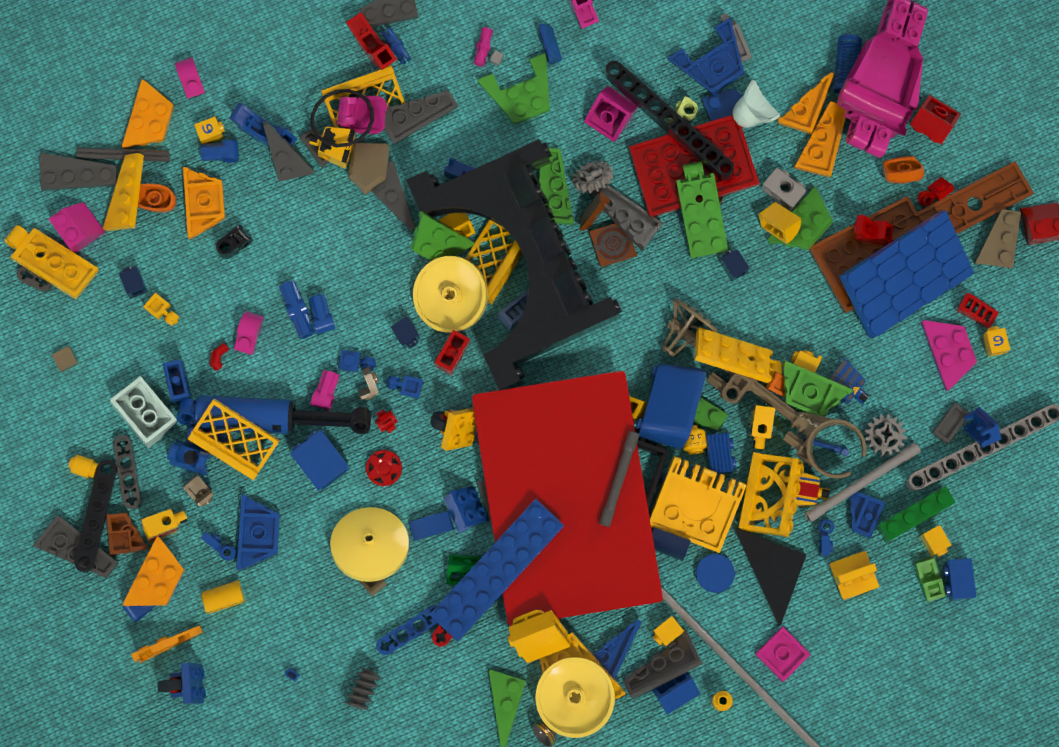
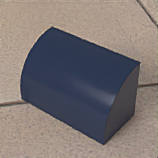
[652,527,691,561]

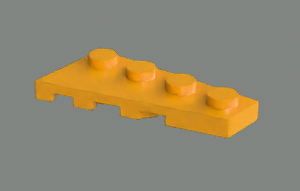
[794,101,846,178]

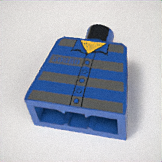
[829,359,870,405]

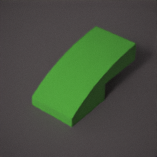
[914,556,946,602]

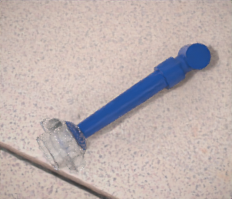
[795,431,849,456]

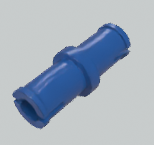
[382,28,411,65]

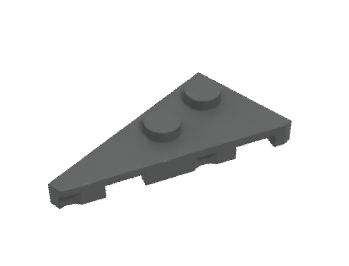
[371,161,415,232]

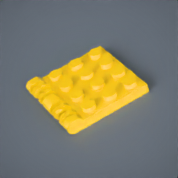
[649,456,746,553]

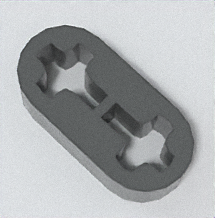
[17,267,53,292]

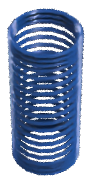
[833,34,862,94]

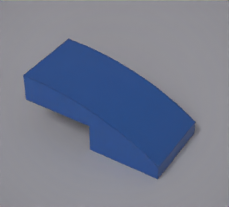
[409,511,454,541]

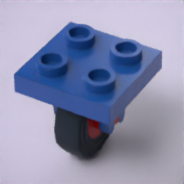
[157,663,206,704]

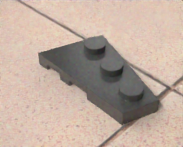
[360,0,418,27]

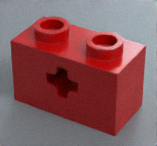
[434,330,470,376]

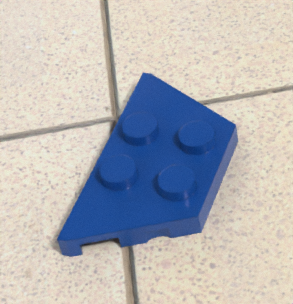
[237,495,280,570]

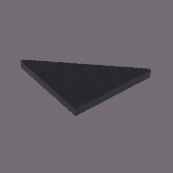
[735,528,806,625]

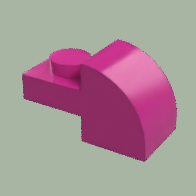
[569,0,599,29]
[175,57,205,99]
[234,311,264,355]

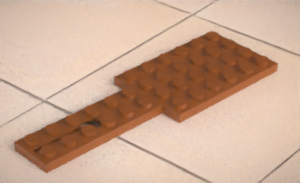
[809,161,1034,314]

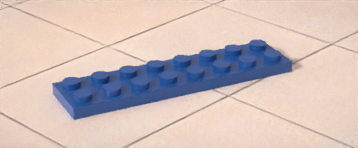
[429,499,565,642]

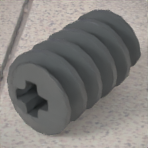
[344,666,381,710]

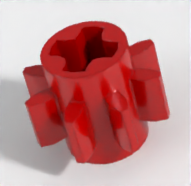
[374,409,398,434]

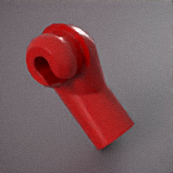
[209,342,229,371]

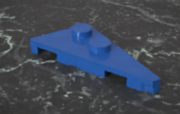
[593,620,642,679]

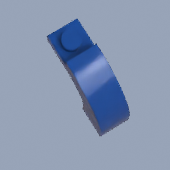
[229,102,297,147]

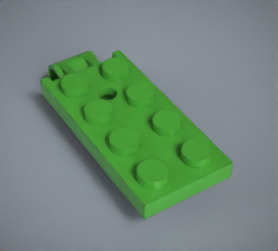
[676,161,728,258]

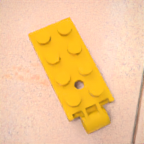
[4,225,99,299]
[695,327,782,383]

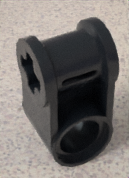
[216,225,253,259]

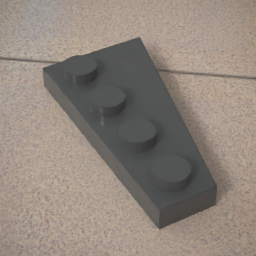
[40,153,118,191]
[33,515,119,579]
[623,631,703,699]

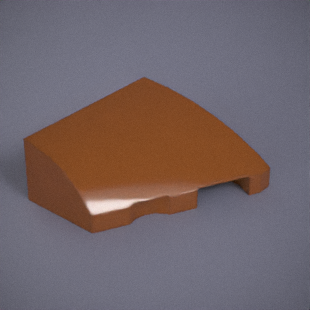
[106,513,148,556]

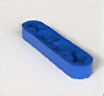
[377,605,438,655]

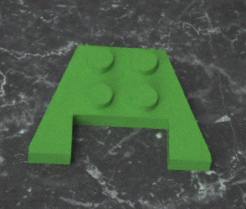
[478,53,550,125]

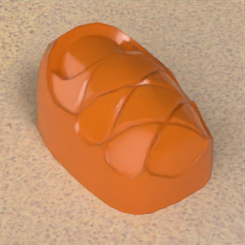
[883,156,925,184]
[138,184,177,213]

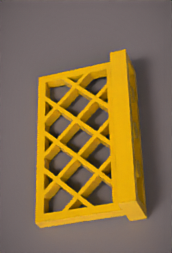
[321,66,405,129]
[465,220,523,305]
[188,399,280,480]

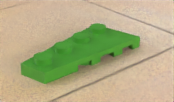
[539,148,574,225]

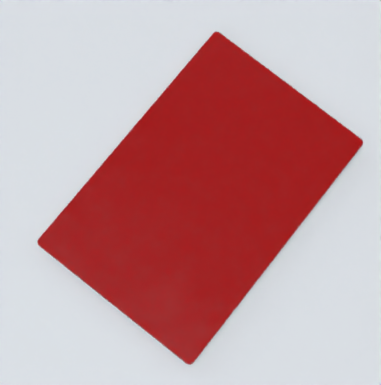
[472,371,663,626]

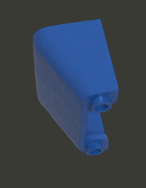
[636,363,707,450]

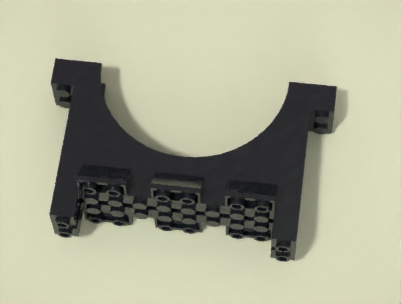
[406,139,622,390]

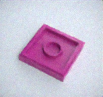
[755,626,811,682]

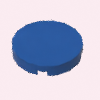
[696,554,735,593]

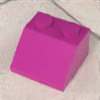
[584,86,638,142]
[49,202,106,253]

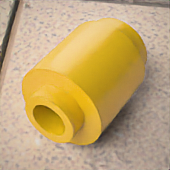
[68,454,98,479]
[711,691,733,711]

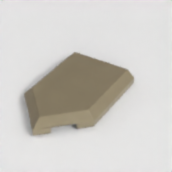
[348,143,390,195]

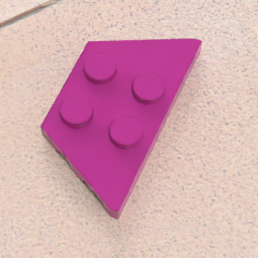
[921,320,977,391]

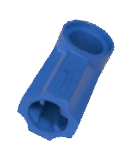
[201,140,239,163]
[309,294,336,335]

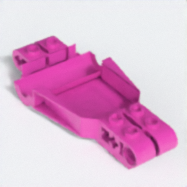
[837,0,928,158]

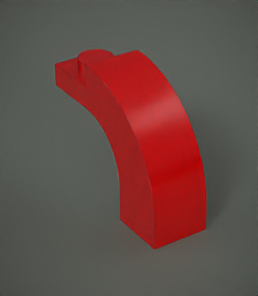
[345,12,397,70]

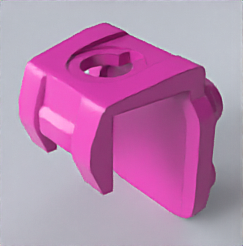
[337,96,387,134]

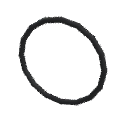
[311,89,374,148]

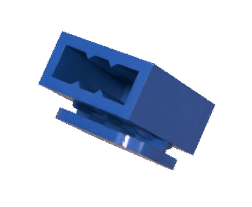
[290,430,350,492]

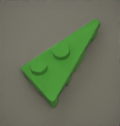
[489,670,526,747]

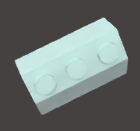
[110,376,177,448]

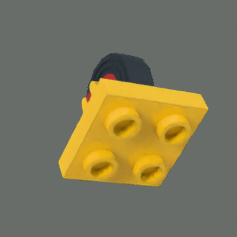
[430,408,476,451]

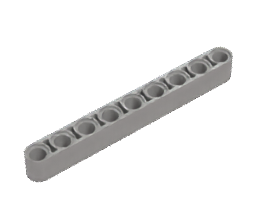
[906,404,1059,492]

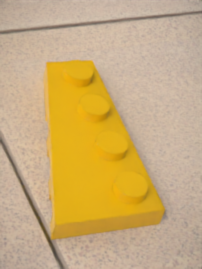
[103,153,144,231]

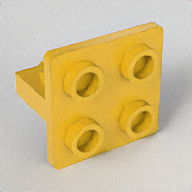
[829,551,879,600]

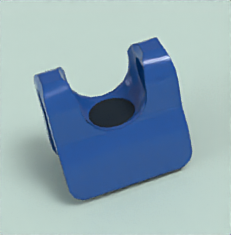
[167,440,213,476]

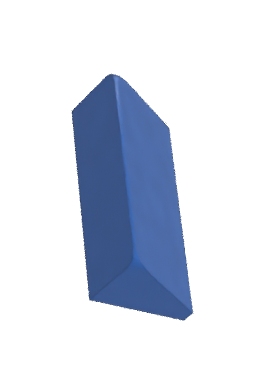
[539,23,562,64]

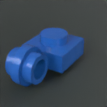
[338,350,376,373]
[385,375,423,399]
[818,519,834,557]
[201,532,236,561]

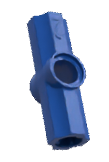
[279,280,315,339]

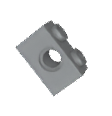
[761,168,807,211]

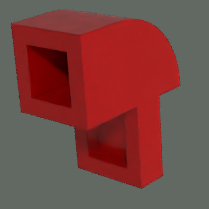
[854,215,894,245]

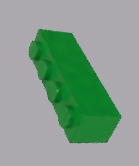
[876,486,956,544]

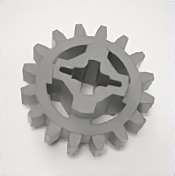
[572,160,613,193]
[864,414,907,456]

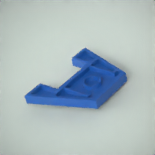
[667,18,745,95]

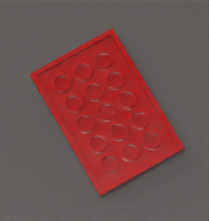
[629,115,759,217]

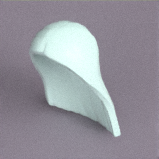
[732,80,780,128]

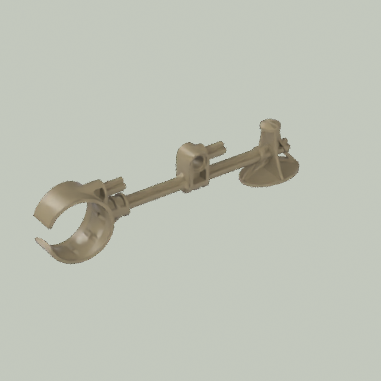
[662,298,867,479]

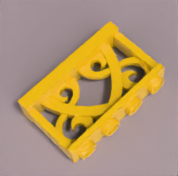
[739,452,804,537]

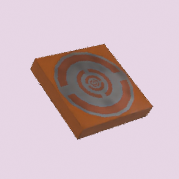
[589,223,637,268]

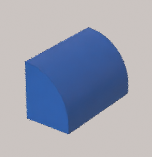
[652,672,700,715]

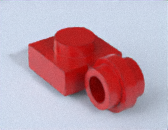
[917,177,954,206]

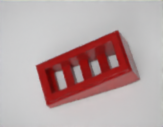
[956,292,999,328]

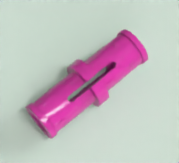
[473,27,493,67]

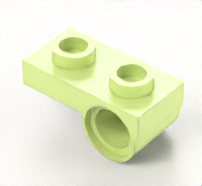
[667,96,698,134]

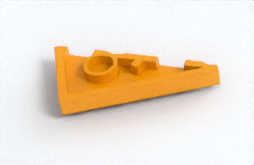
[778,72,834,134]
[131,625,203,663]

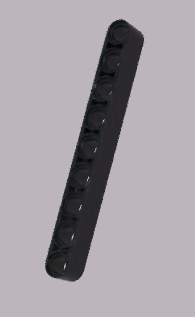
[606,61,734,181]

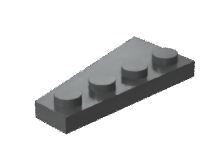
[384,90,458,145]
[590,184,663,251]

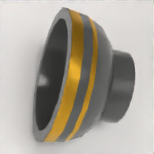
[532,722,557,747]

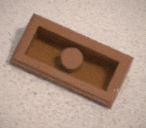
[579,191,610,231]

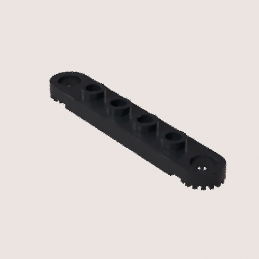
[74,460,117,573]

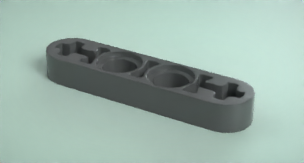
[114,435,142,510]

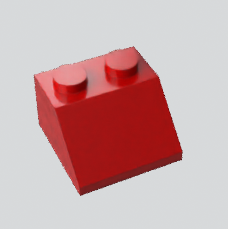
[910,94,961,145]
[1020,202,1059,245]

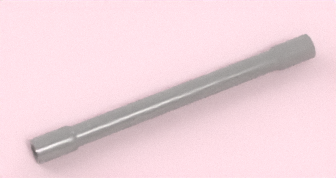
[804,442,921,523]

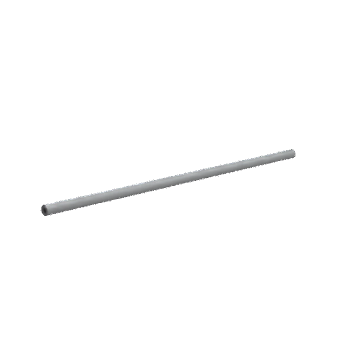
[661,587,821,747]

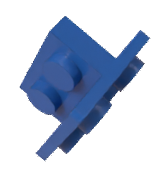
[444,486,489,533]

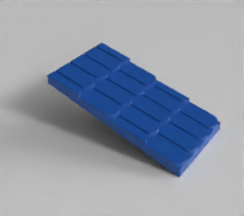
[839,210,974,338]

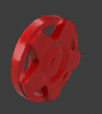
[366,450,402,487]

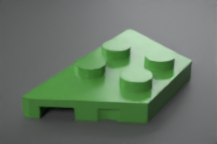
[767,187,833,250]
[410,211,475,261]
[783,360,853,416]

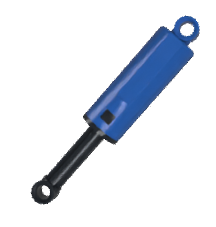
[177,395,372,435]

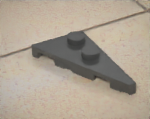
[263,121,314,182]

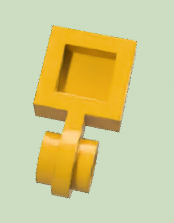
[143,293,180,326]

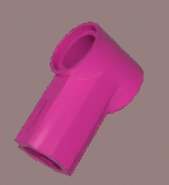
[310,370,340,411]

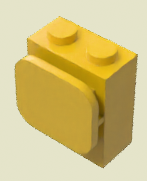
[508,610,570,663]

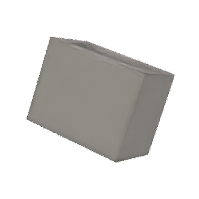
[490,50,504,66]

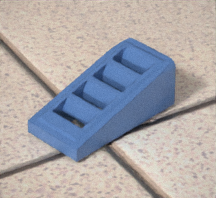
[497,291,528,331]

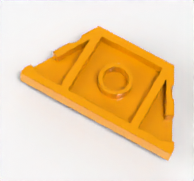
[122,79,174,149]
[183,167,225,239]
[122,536,185,607]

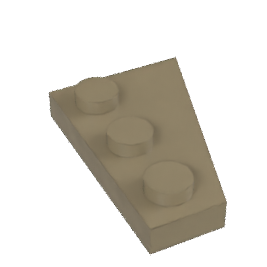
[974,209,1021,268]

